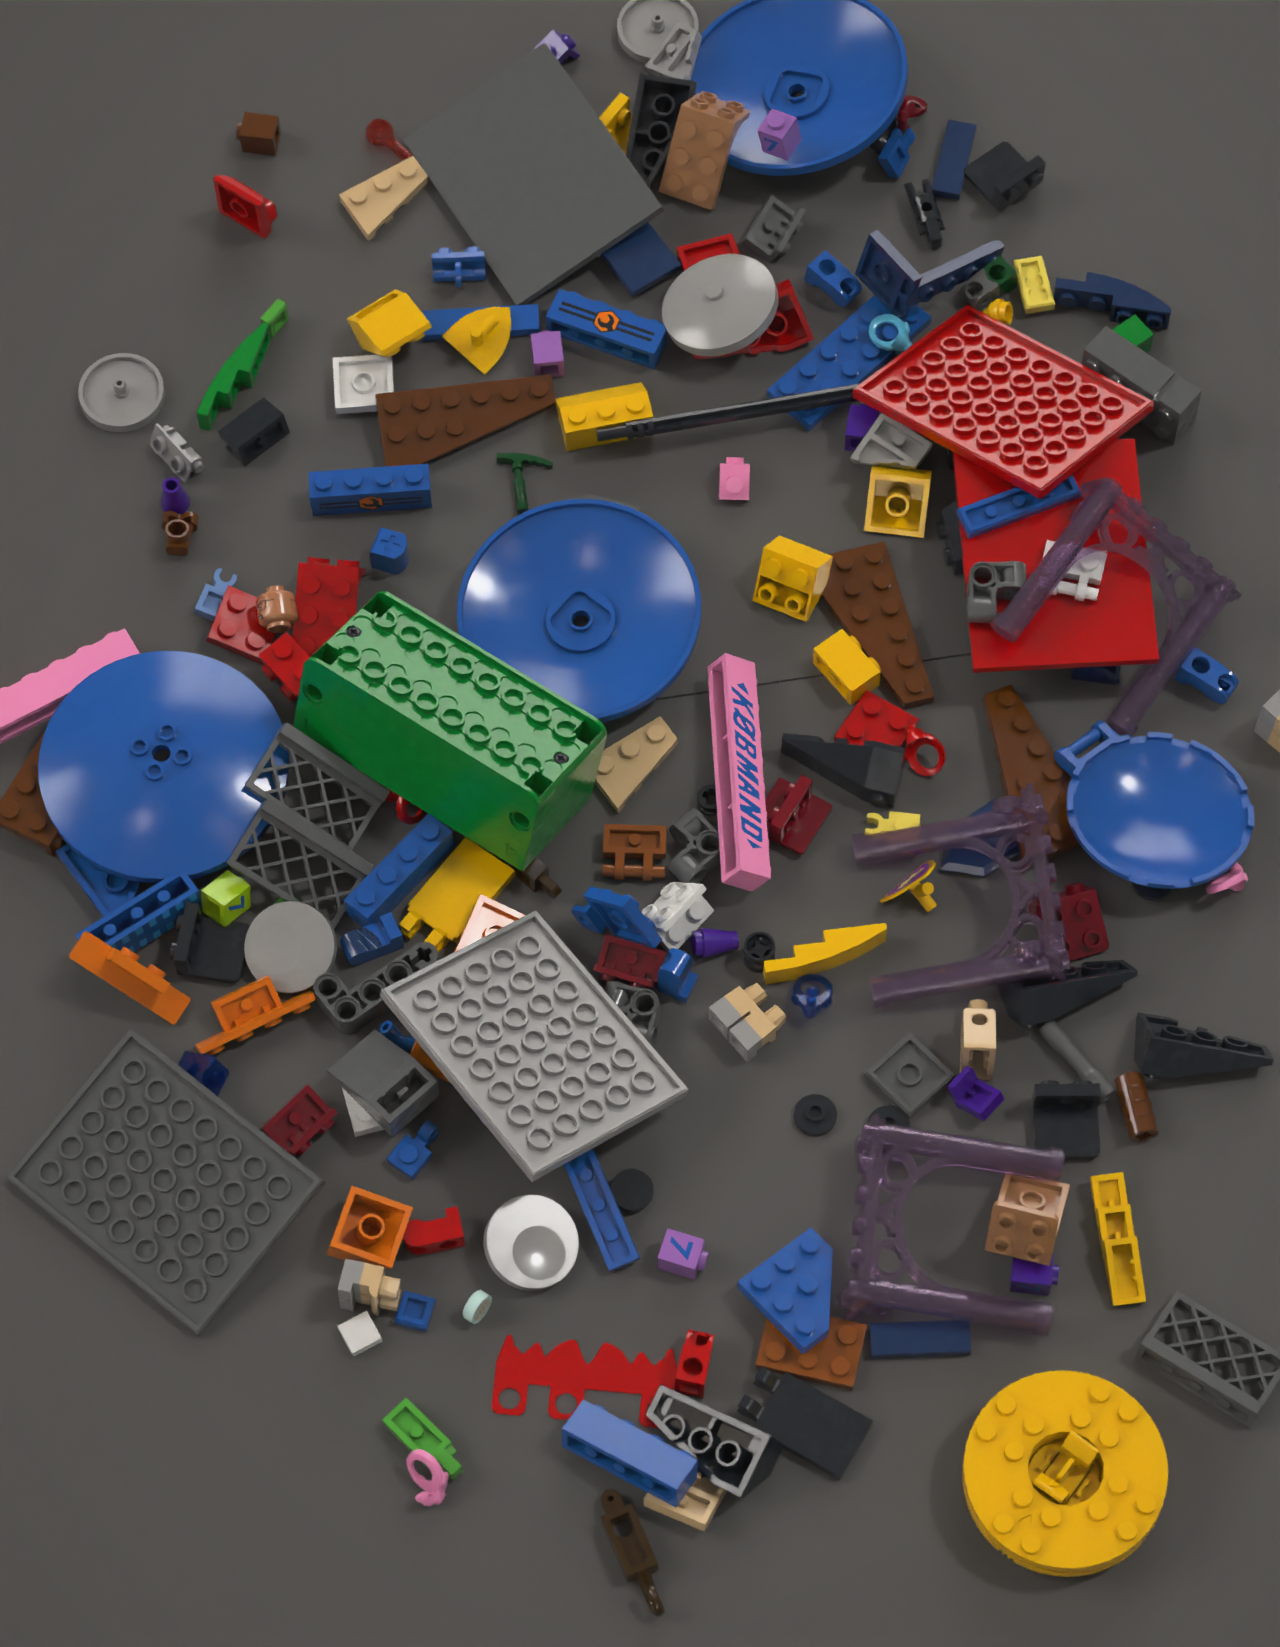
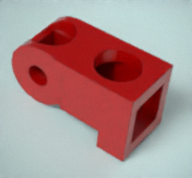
[403,1206,465,1255]
[674,1329,715,1399]

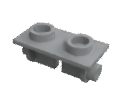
[150,423,205,484]

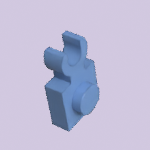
[194,568,237,621]

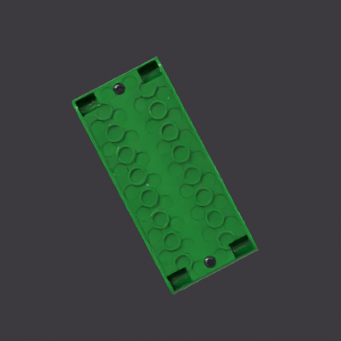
[293,591,607,872]

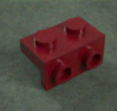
[593,934,667,989]
[259,1084,337,1157]

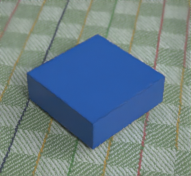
[395,1290,436,1332]

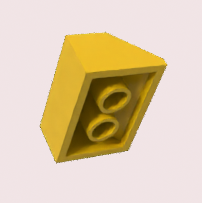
[555,382,653,451]

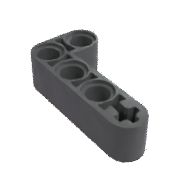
[314,942,439,1035]

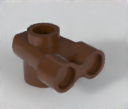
[162,511,199,556]

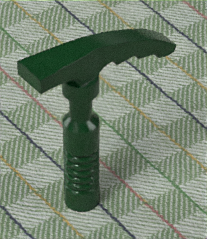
[496,453,553,514]

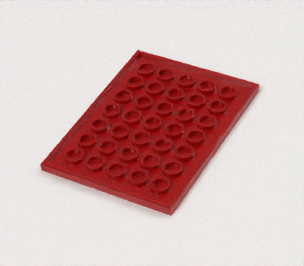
[853,305,1154,499]
[952,438,1159,673]

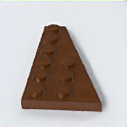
[375,374,556,467]
[821,541,934,709]

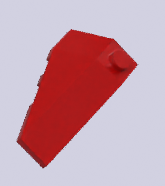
[693,279,814,360]

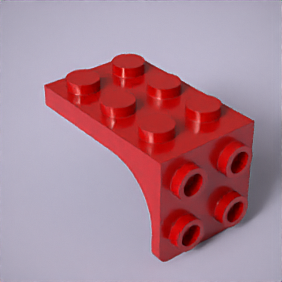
[292,557,366,657]

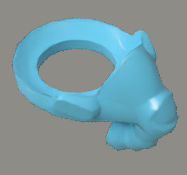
[868,314,912,356]

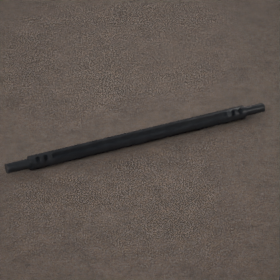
[596,383,861,442]

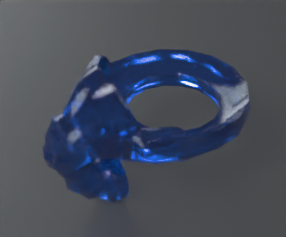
[791,974,833,1019]

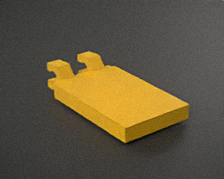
[399,837,515,954]

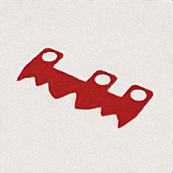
[491,1334,677,1428]

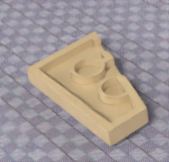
[339,156,428,241]
[595,716,678,813]

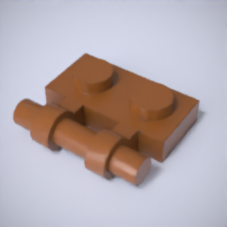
[602,824,667,881]

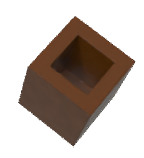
[236,112,281,156]

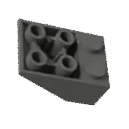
[327,1029,440,1137]

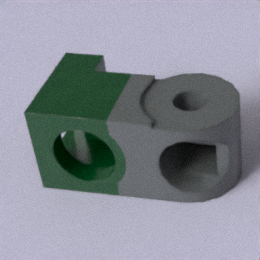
[960,255,1018,311]

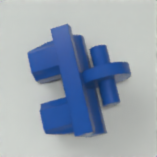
[432,247,486,287]

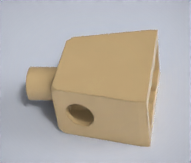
[960,999,996,1081]

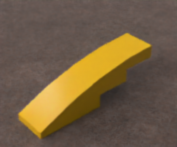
[763,923,887,985]
[1089,1172,1146,1306]

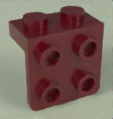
[1027,882,1109,964]

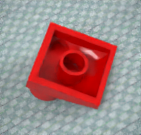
[213,175,278,239]

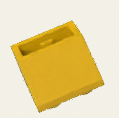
[347,289,432,357]
[752,535,833,622]

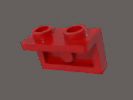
[259,632,310,703]

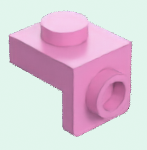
[719,457,750,500]

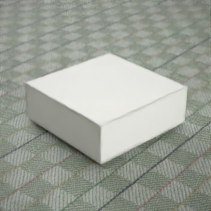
[338,1311,383,1357]

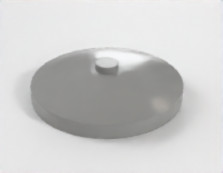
[662,254,779,356]

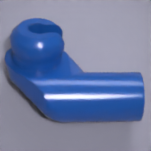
[379,1021,415,1053]

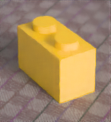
[813,629,881,706]

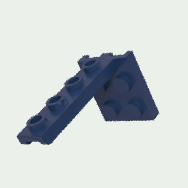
[855,230,1005,319]

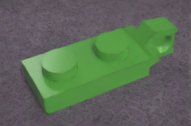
[382,1398,463,1481]

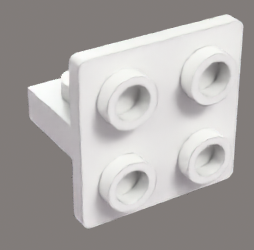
[641,882,714,954]

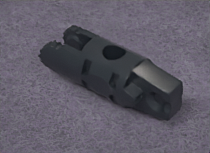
[904,178,945,249]

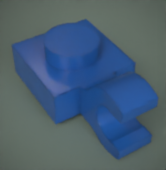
[878,128,916,179]
[386,1120,440,1181]

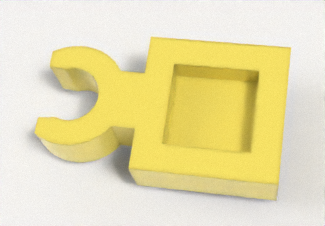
[865,811,921,848]

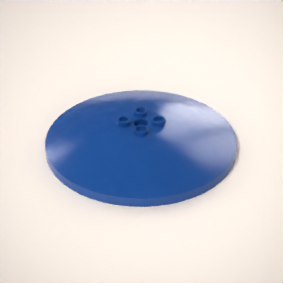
[691,0,909,176]
[457,499,702,723]
[38,651,289,883]

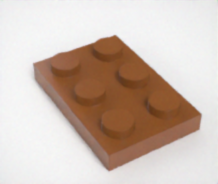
[756,1316,867,1391]

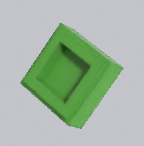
[260,298,289,338]

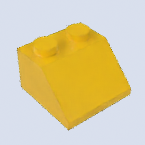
[864,466,932,538]

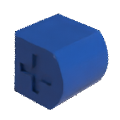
[369,528,409,575]

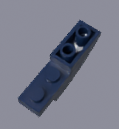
[1053,272,1171,329]

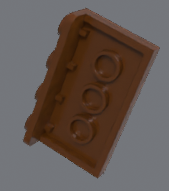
[0,729,67,857]

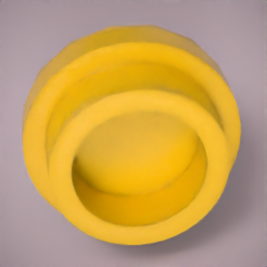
[983,299,1013,325]

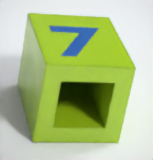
[201,870,251,927]

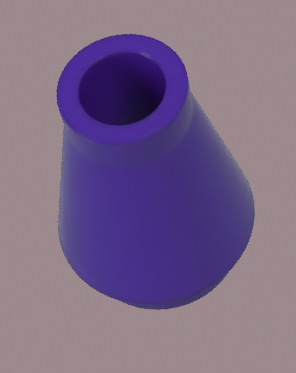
[160,477,190,514]
[691,927,739,959]

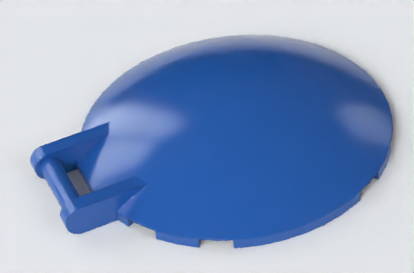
[1054,720,1254,889]

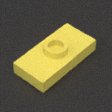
[1013,256,1055,314]

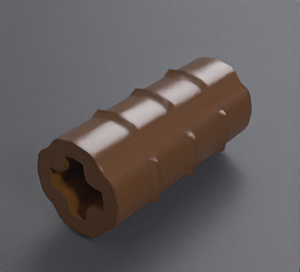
[1114,1071,1159,1142]

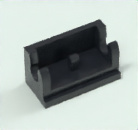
[218,397,290,467]

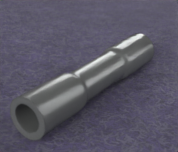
[1039,1020,1116,1103]

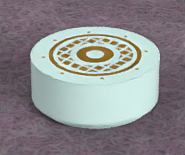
[463,1290,492,1324]

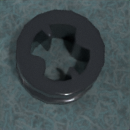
[697,784,717,816]

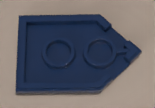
[940,797,1020,878]

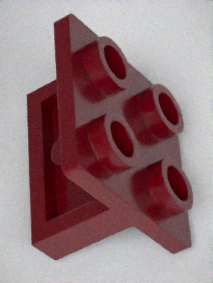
[765,775,832,855]

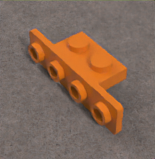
[69,931,191,1025]
[195,975,316,1056]

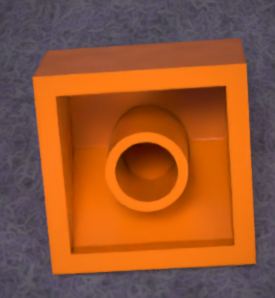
[326,1185,413,1269]

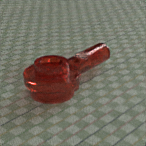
[366,118,414,161]

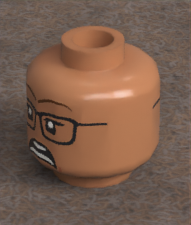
[256,585,298,633]

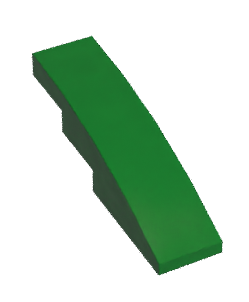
[196,323,271,431]

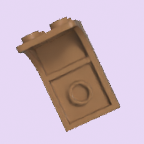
[658,91,750,210]
[985,1169,1070,1266]

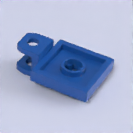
[571,887,662,949]

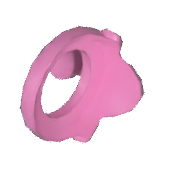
[1205,862,1248,894]
[406,1449,448,1507]

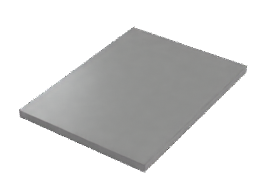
[380,910,689,1182]

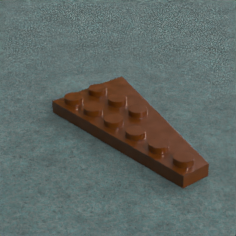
[982,684,1081,869]

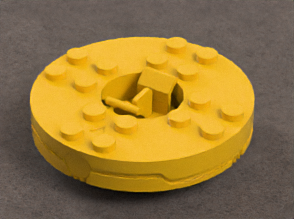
[962,1370,1168,1577]

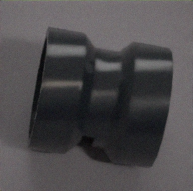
[744,932,775,973]

